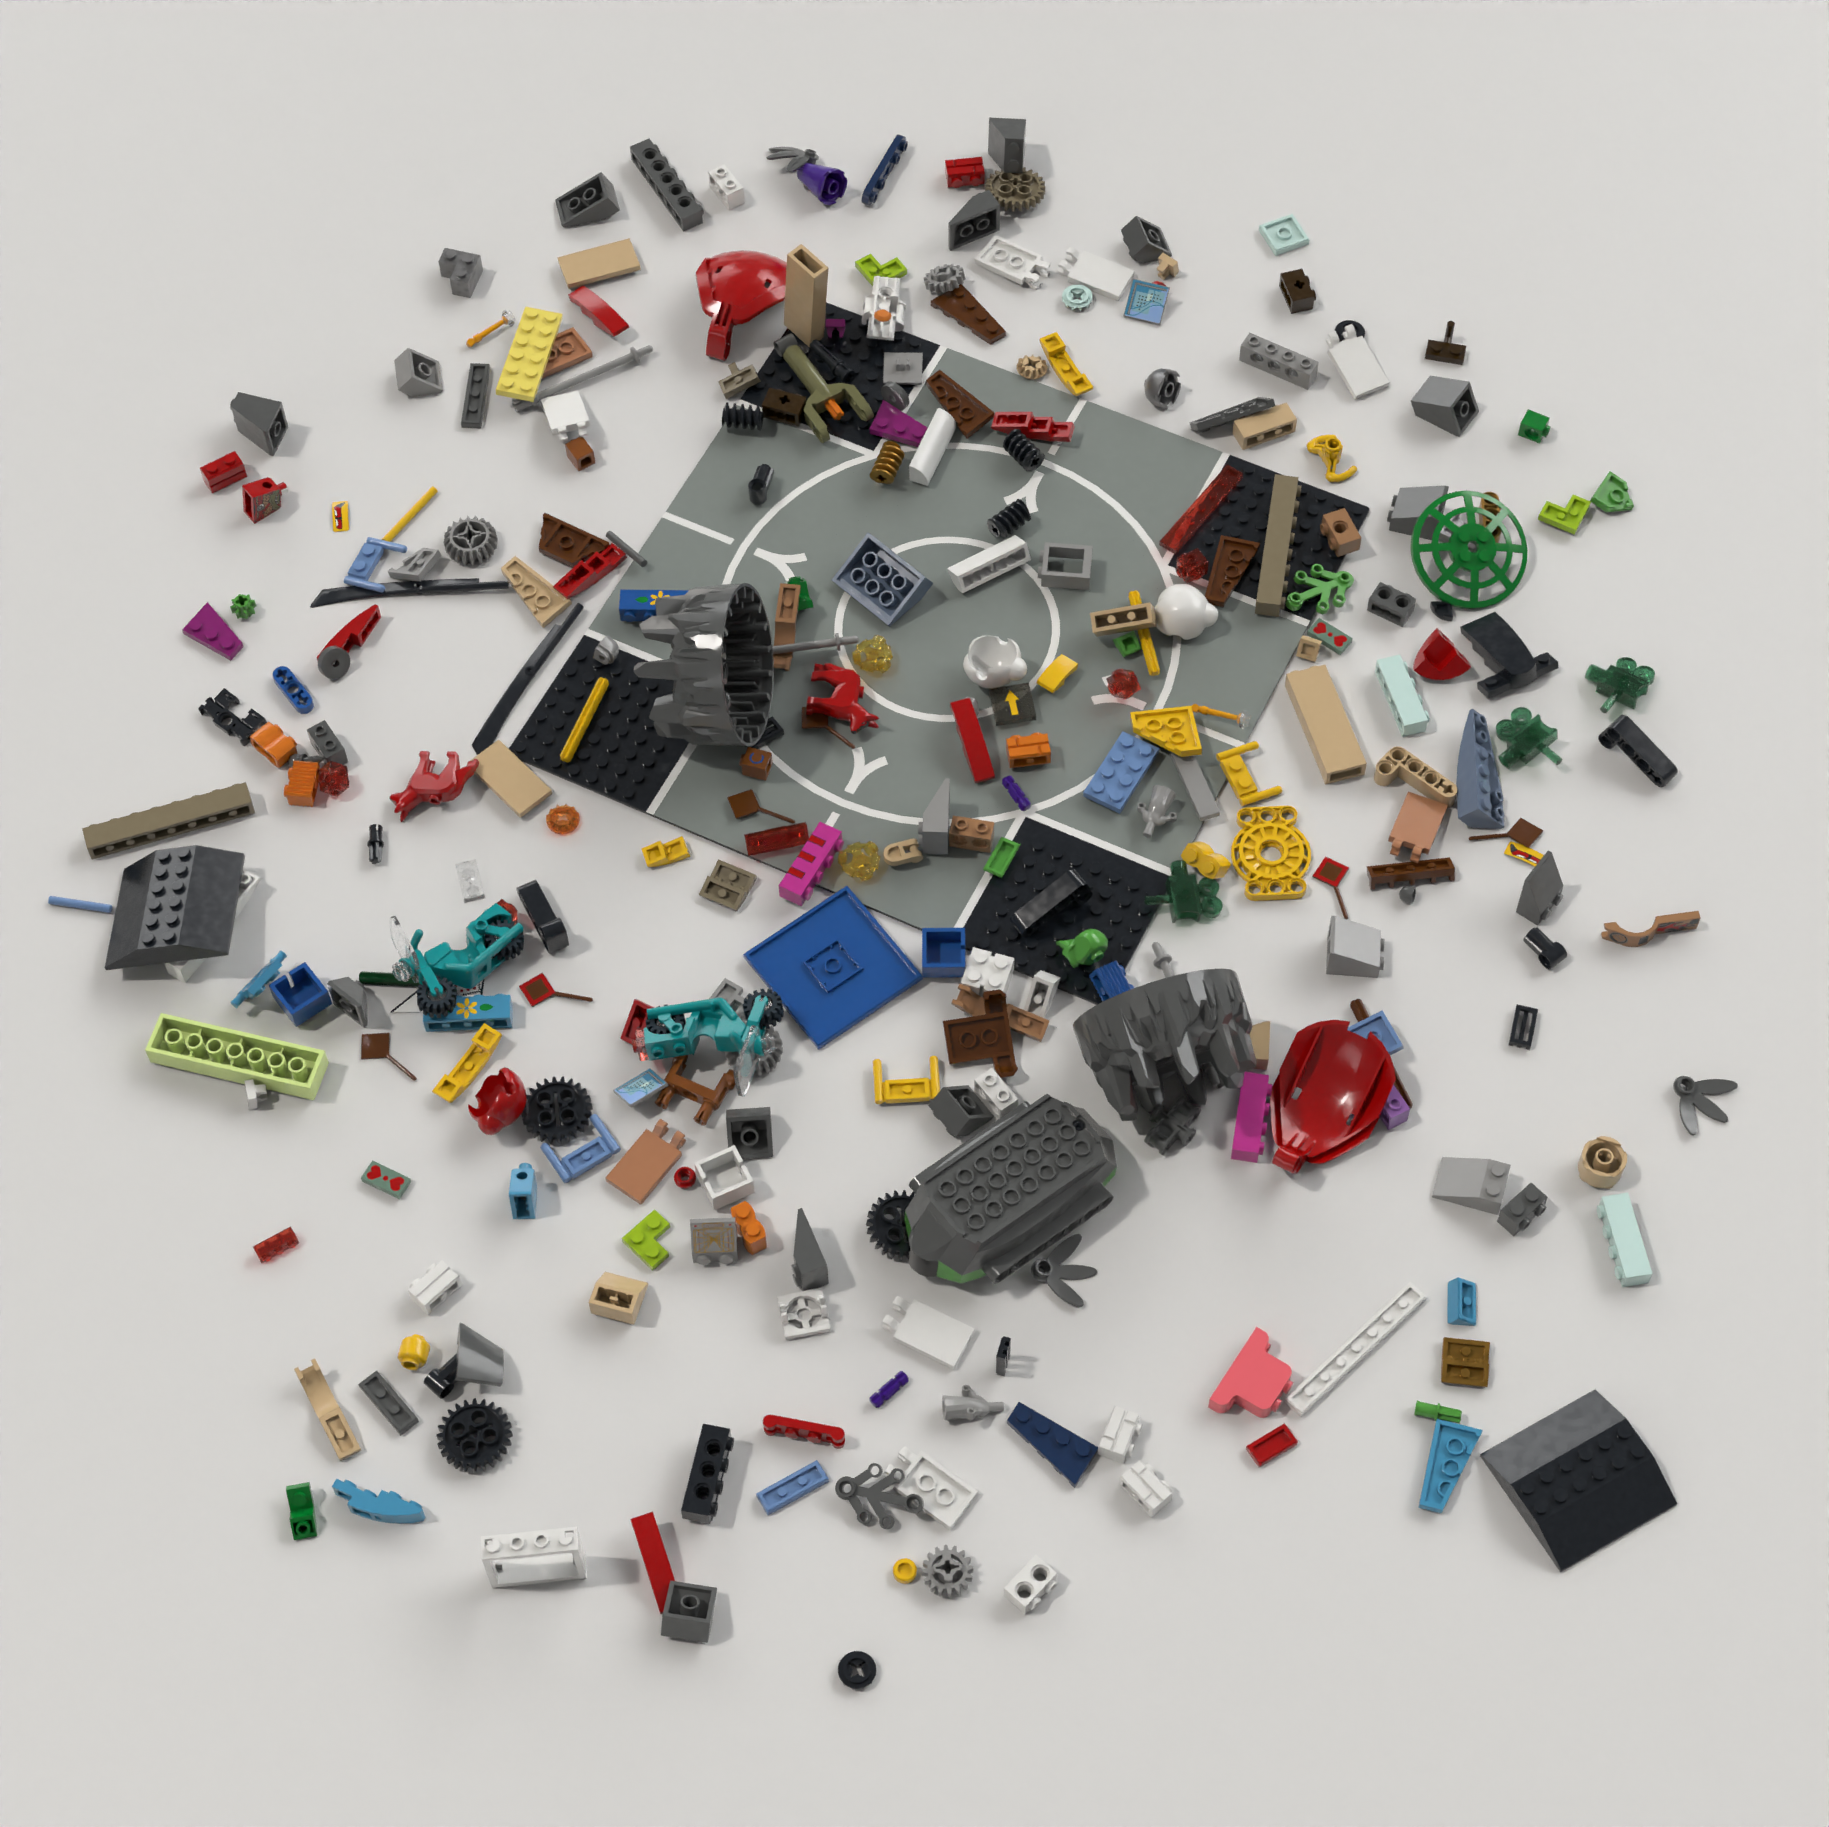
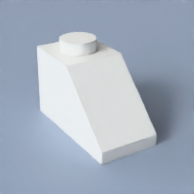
[1024,970,1061,1018]

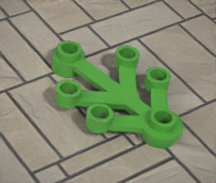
[1285,564,1354,614]

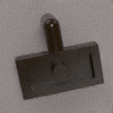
[1425,321,1466,365]

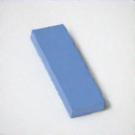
[756,1460,829,1515]

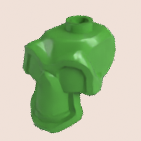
[1056,929,1108,968]

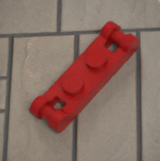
[763,1415,845,1449]

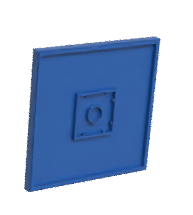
[743,886,923,1050]

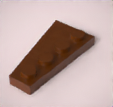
[931,284,1006,345]
[926,369,994,439]
[1205,535,1260,607]

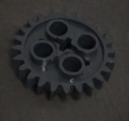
[521,1076,593,1144]
[866,1190,919,1261]
[436,1398,513,1473]

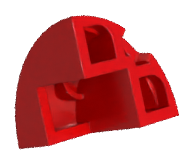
[1413,628,1471,680]

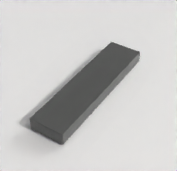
[461,363,490,429]

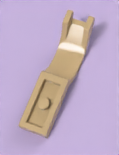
[294,1358,361,1461]

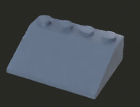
[832,533,933,626]

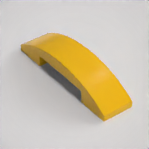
[1039,332,1093,396]
[432,1023,502,1103]

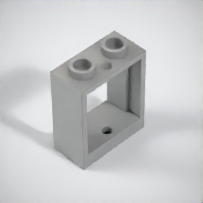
[1038,542,1093,590]

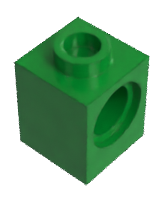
[1518,409,1551,444]

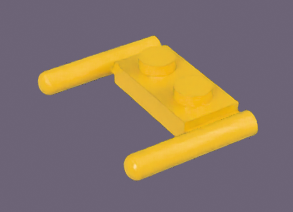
[1216,741,1282,806]
[873,1056,940,1104]

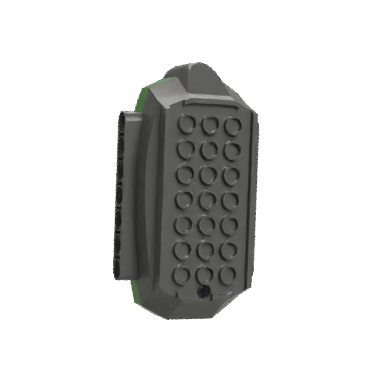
[904,1094,1117,1284]

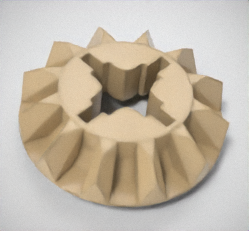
[1016,354,1047,379]

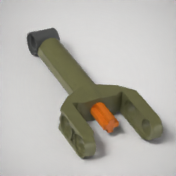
[773,333,874,443]

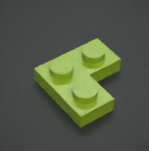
[855,254,908,286]
[1538,495,1591,535]
[622,1209,670,1271]

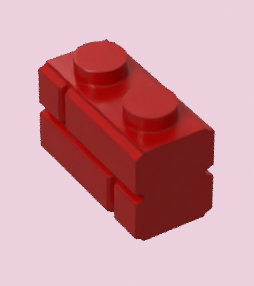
[945,157,985,188]
[200,451,247,493]

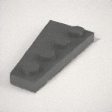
[1189,397,1275,433]

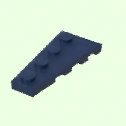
[1007,1402,1098,1488]

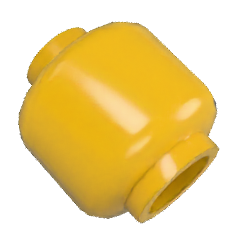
[397,1334,430,1370]

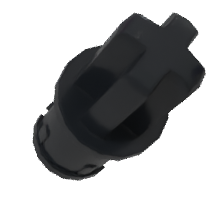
[367,824,384,864]

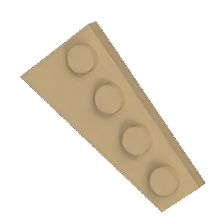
[501,556,572,628]

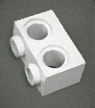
[708,164,745,210]
[974,1068,1018,1119]
[1004,1555,1057,1614]

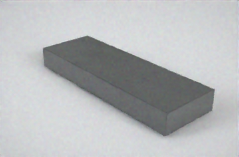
[358,1370,419,1436]

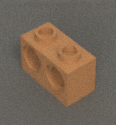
[949,815,994,853]

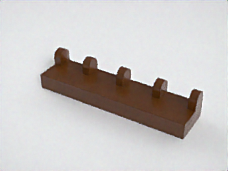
[1367,857,1455,890]

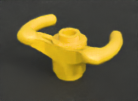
[1306,435,1357,482]

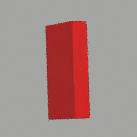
[1246,1423,1298,1467]

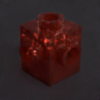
[1175,548,1208,584]
[1106,668,1141,699]
[318,761,349,797]

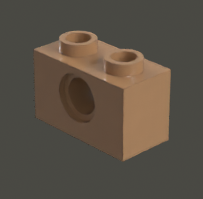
[1320,508,1361,557]

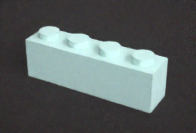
[1375,655,1429,737]
[1597,1193,1652,1287]

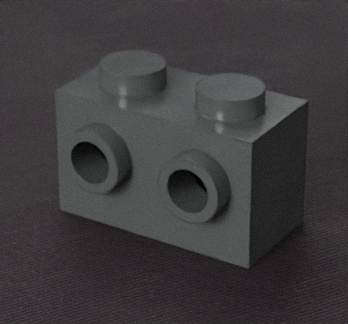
[1497,1183,1548,1236]

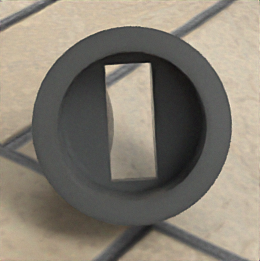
[1399,886,1416,904]

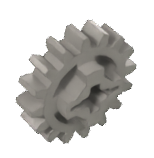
[924,264,966,294]
[922,1545,973,1598]

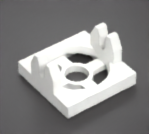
[777,1287,830,1340]

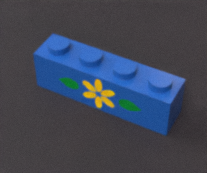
[619,589,689,622]

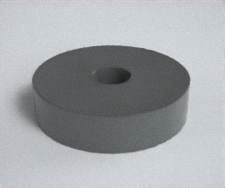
[881,381,910,411]
[318,646,350,679]

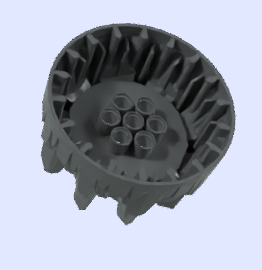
[634,583,774,746]
[1073,969,1256,1121]

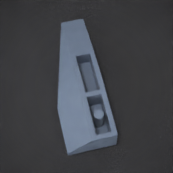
[1456,709,1505,829]

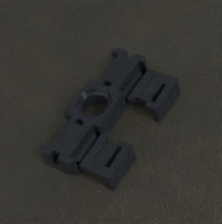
[198,688,267,746]

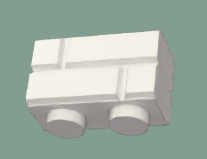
[408,1260,462,1315]
[1098,1406,1142,1463]
[1119,1460,1173,1517]

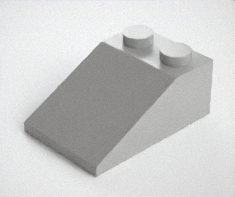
[918,778,950,854]
[1432,1157,1511,1215]

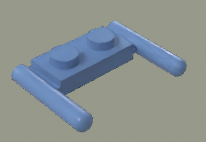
[344,537,407,593]
[540,1114,621,1183]

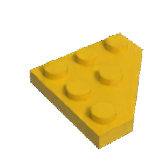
[1130,706,1202,757]

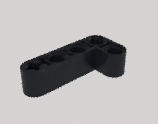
[1598,715,1678,787]
[1010,869,1093,937]
[516,879,569,954]

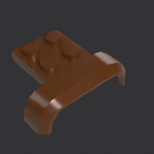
[942,989,1018,1078]

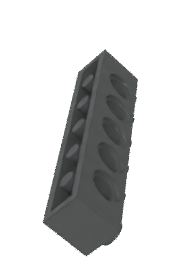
[630,138,704,232]

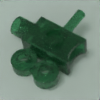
[1585,657,1655,713]
[1496,707,1562,769]
[1144,860,1223,923]

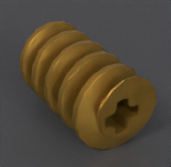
[870,441,905,484]

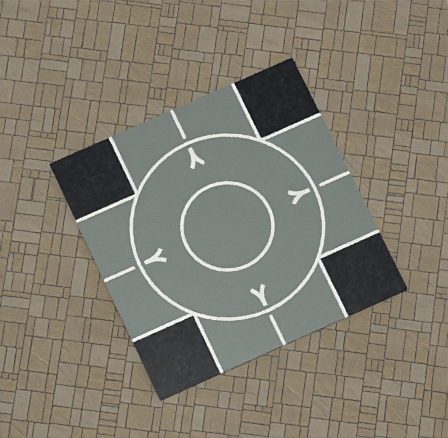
[509,302,1369,1005]

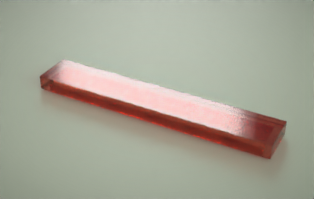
[1159,464,1243,555]

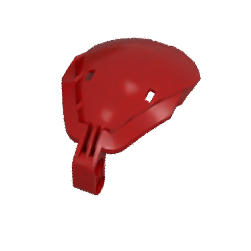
[696,250,787,361]
[1270,1020,1396,1174]

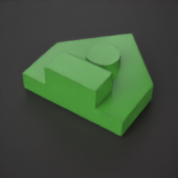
[1590,471,1634,512]

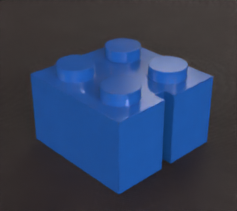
[922,928,966,978]
[269,962,332,1027]

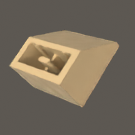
[588,1272,648,1325]

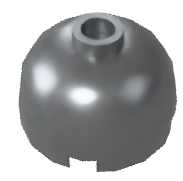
[1144,368,1181,408]

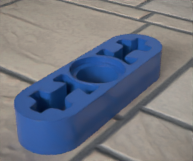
[273,666,314,714]

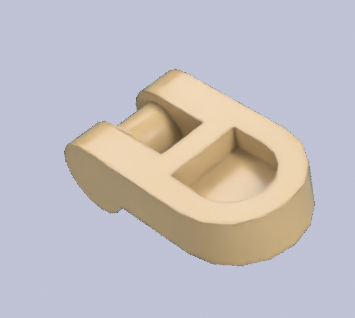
[883,838,923,866]

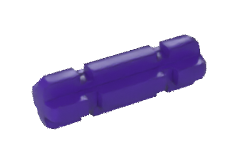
[1002,775,1031,811]
[869,1371,909,1408]

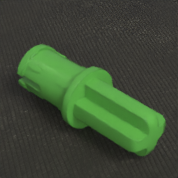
[1414,1400,1462,1423]

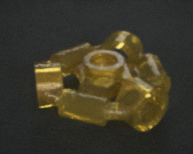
[852,635,893,673]
[838,841,881,881]

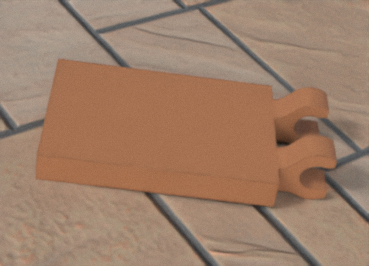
[542,327,592,379]
[1388,792,1448,863]
[605,1119,686,1205]

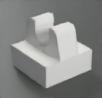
[244,1079,268,1110]

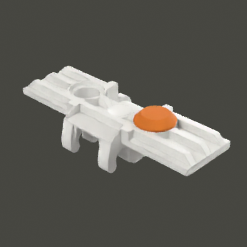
[862,276,906,341]

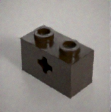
[1279,269,1316,314]
[762,388,806,427]

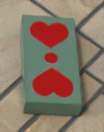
[1307,618,1353,655]
[361,1160,411,1200]

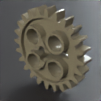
[985,167,1045,212]

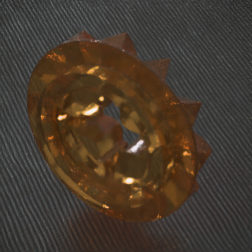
[546,804,580,834]

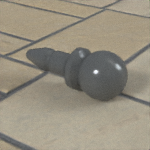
[288,754,324,767]

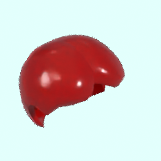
[468,1067,527,1135]

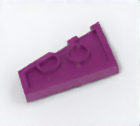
[870,400,928,447]
[182,602,243,661]

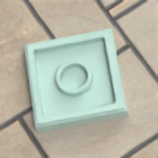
[1259,214,1310,256]

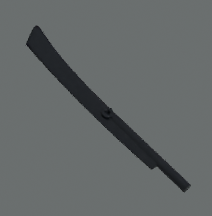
[310,578,509,608]
[472,603,584,755]

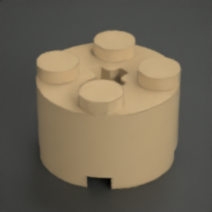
[1578,1136,1627,1189]

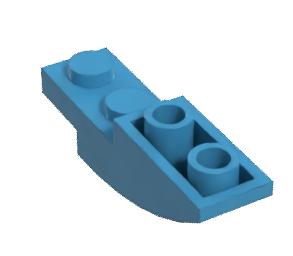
[332,1479,425,1524]

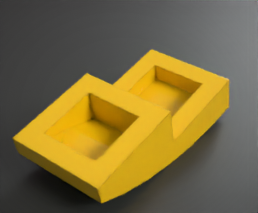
[1036,654,1078,693]
[642,836,691,867]

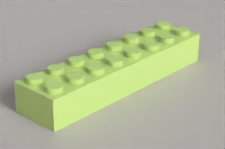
[145,1013,329,1100]

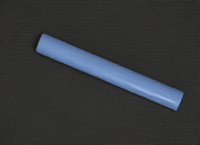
[48,896,112,913]

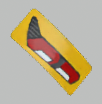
[332,501,349,532]
[1504,841,1544,866]

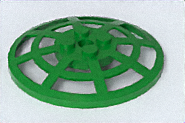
[1410,490,1528,609]

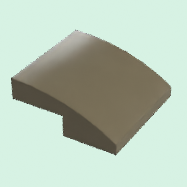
[699,859,757,911]

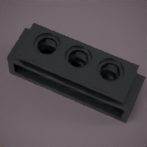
[681,1424,734,1524]

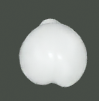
[1154,584,1218,640]
[963,636,1027,689]

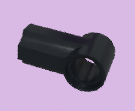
[748,464,774,505]
[1523,927,1567,969]
[424,1353,457,1399]

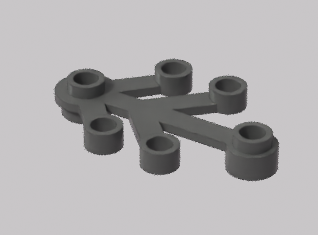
[835,1463,924,1529]

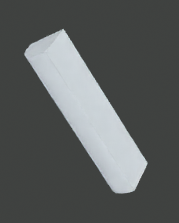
[909,408,956,486]
[947,535,1031,593]

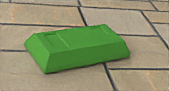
[983,837,1020,878]

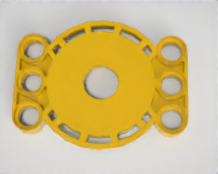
[1231,806,1311,901]

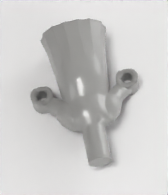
[1137,785,1177,838]
[942,1385,1004,1420]

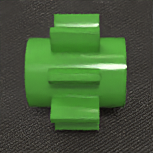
[230,594,256,619]

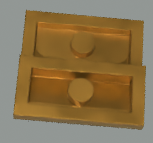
[1441,1337,1490,1387]

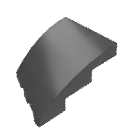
[455,1323,504,1387]

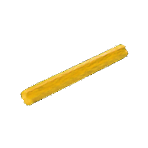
[1128,590,1160,676]
[560,677,609,763]

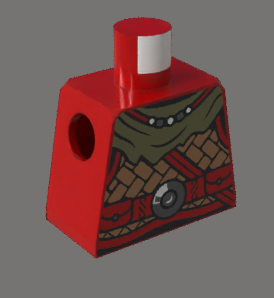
[242,477,289,524]

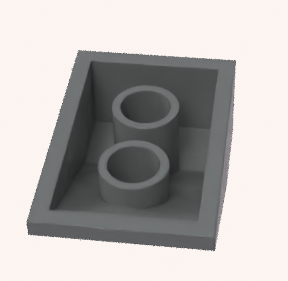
[555,172,620,227]
[948,190,1000,251]
[1516,850,1563,925]
[791,1208,829,1291]

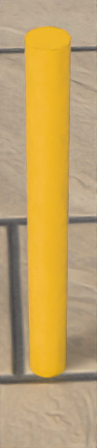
[382,486,438,542]

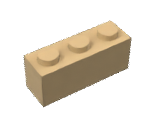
[1233,402,1297,450]
[1090,602,1157,637]

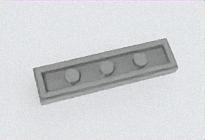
[1170,752,1220,821]

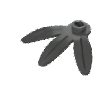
[766,147,819,172]
[1673,1076,1738,1135]
[1031,1234,1097,1307]

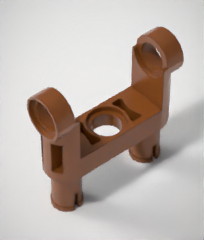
[655,1055,739,1126]

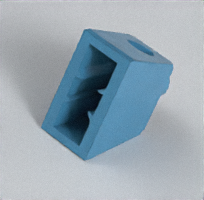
[509,1163,537,1219]

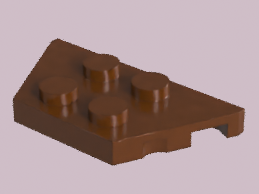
[539,513,609,568]

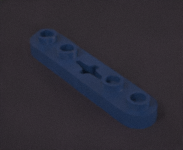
[862,134,908,206]

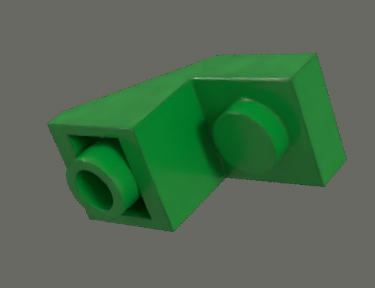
[784,576,813,610]
[286,1482,317,1540]

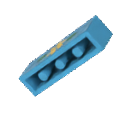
[423,994,513,1032]

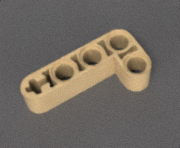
[1374,746,1457,808]

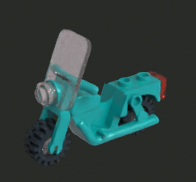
[390,899,524,1018]
[632,989,784,1097]

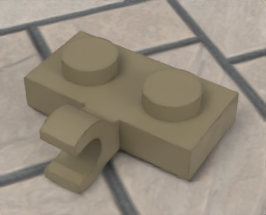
[718,362,761,399]

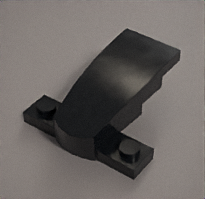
[1460,612,1559,699]

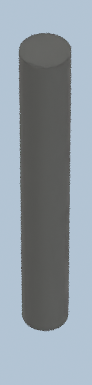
[606,531,647,567]

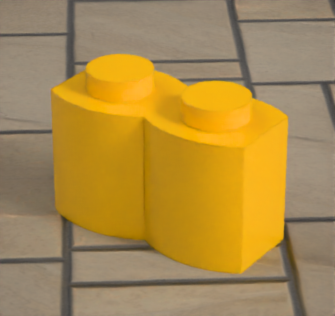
[1181,841,1231,879]

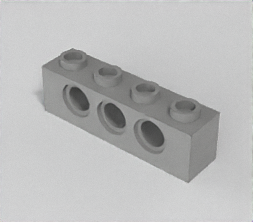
[1239,332,1319,390]

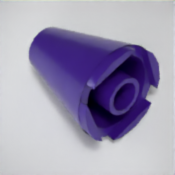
[797,163,847,205]

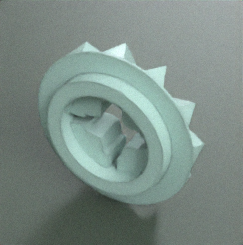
[1062,285,1092,311]

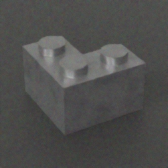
[438,248,483,298]

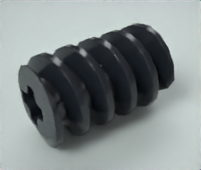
[722,402,763,431]
[1003,429,1045,471]
[987,499,1031,539]

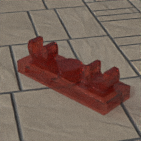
[744,822,809,856]

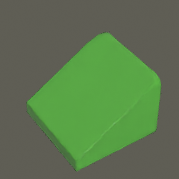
[1113,631,1142,657]

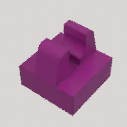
[826,319,845,338]

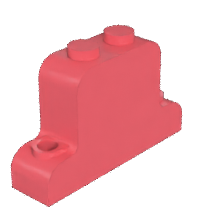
[1208,1327,1294,1418]

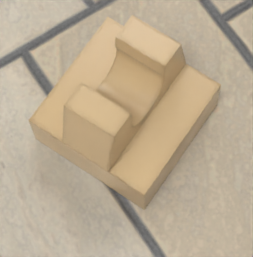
[1157,253,1179,280]
[1296,635,1322,662]

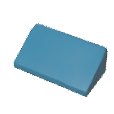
[1447,1277,1476,1326]

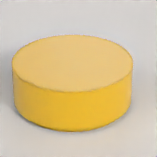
[893,1558,917,1584]

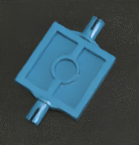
[230,951,287,1008]

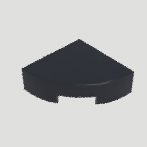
[1430,601,1453,621]

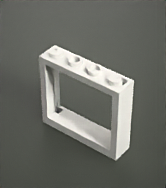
[481,1527,587,1588]

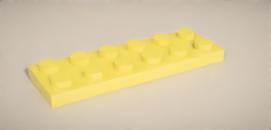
[496,306,563,402]

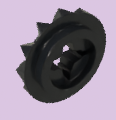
[1335,320,1365,342]
[838,1651,876,1690]

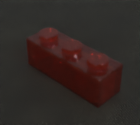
[253,1226,299,1263]

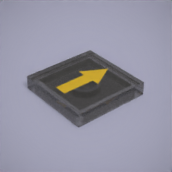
[988,682,1036,726]

